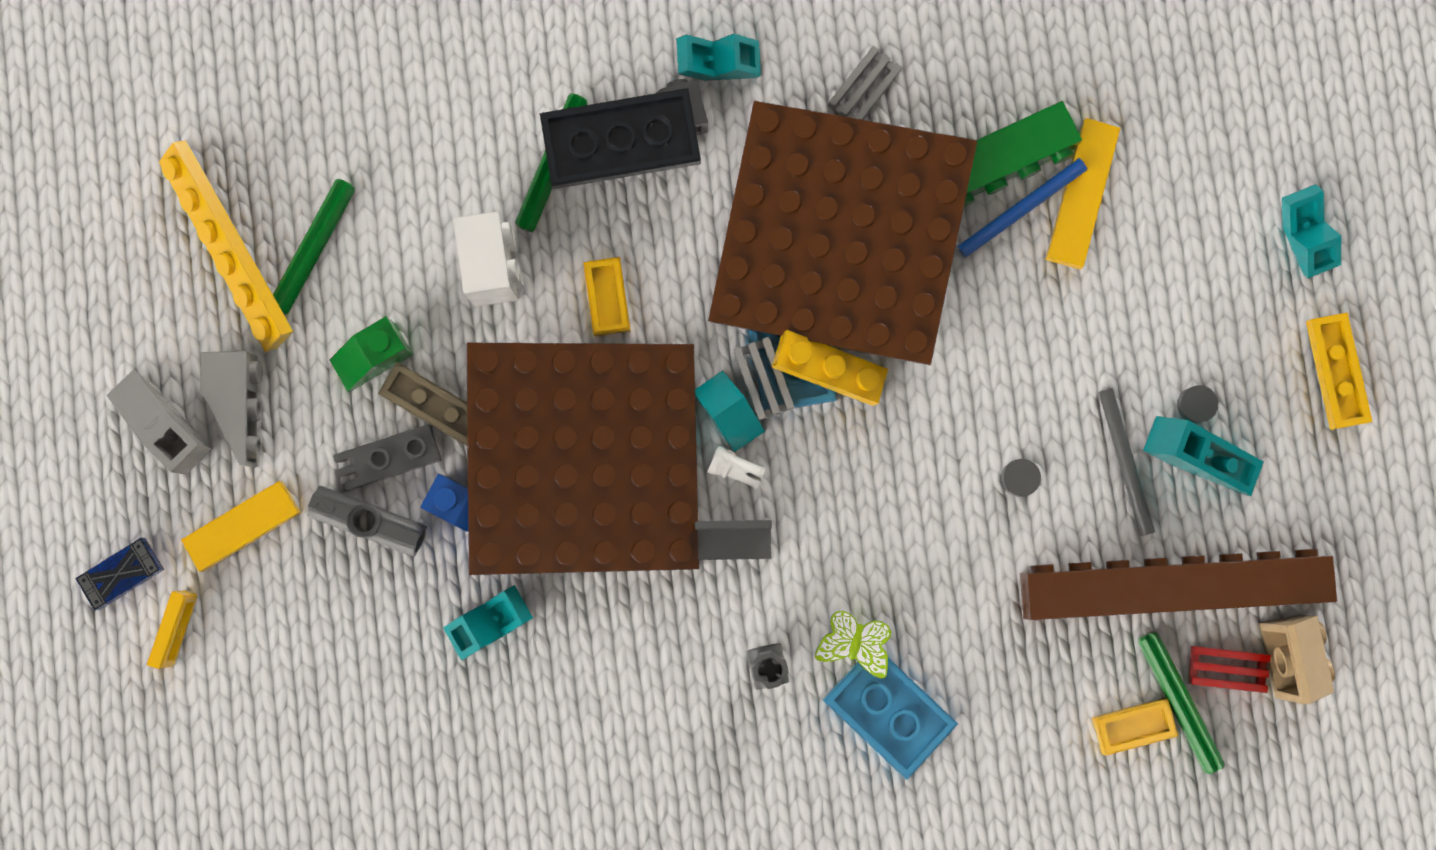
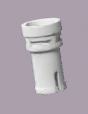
[707,445,766,489]

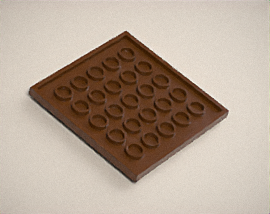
[708,101,977,366]
[466,342,699,575]

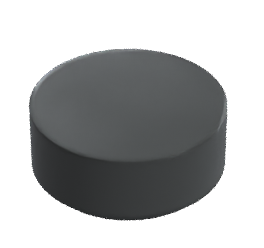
[1177,385,1218,424]
[1001,459,1041,497]

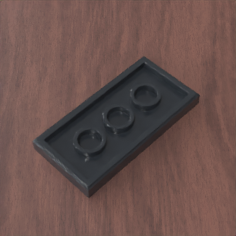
[539,88,701,189]

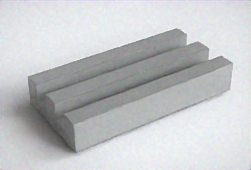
[828,45,903,120]
[733,337,795,421]

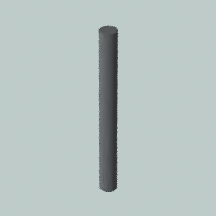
[1098,388,1155,536]

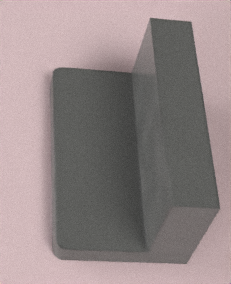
[695,520,772,560]

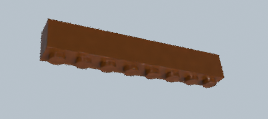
[1020,549,1337,620]

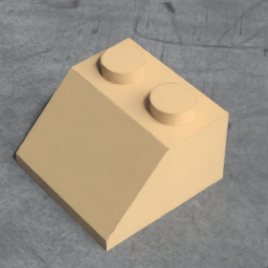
[1259,615,1335,704]

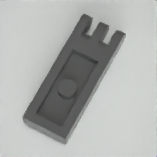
[333,424,442,492]

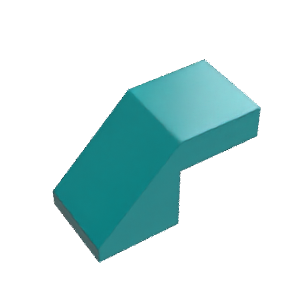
[676,33,761,81]
[1282,184,1342,279]
[443,585,533,661]

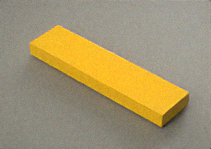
[1045,118,1121,270]

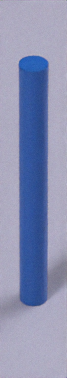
[957,158,1087,258]

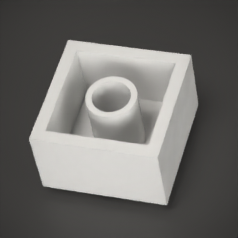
[453,211,524,307]

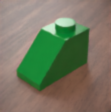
[329,316,414,392]

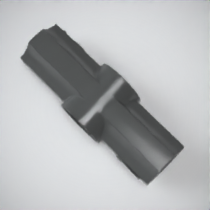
[307,485,427,557]
[747,643,789,690]

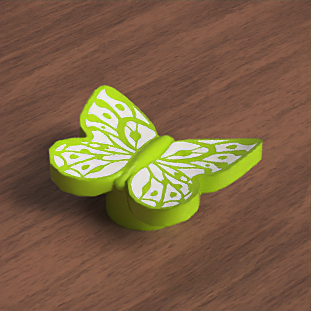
[815,611,891,679]

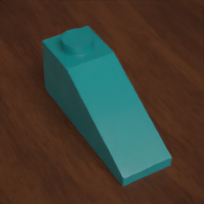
[1143,416,1264,496]

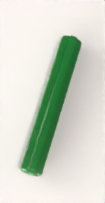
[515,93,587,232]
[273,179,355,314]
[1138,631,1225,774]

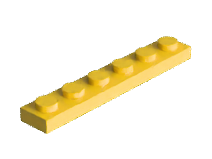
[159,140,293,352]

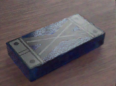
[75,538,164,611]

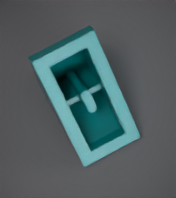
[695,370,765,452]

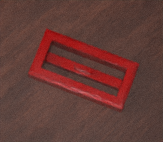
[1188,646,1271,693]

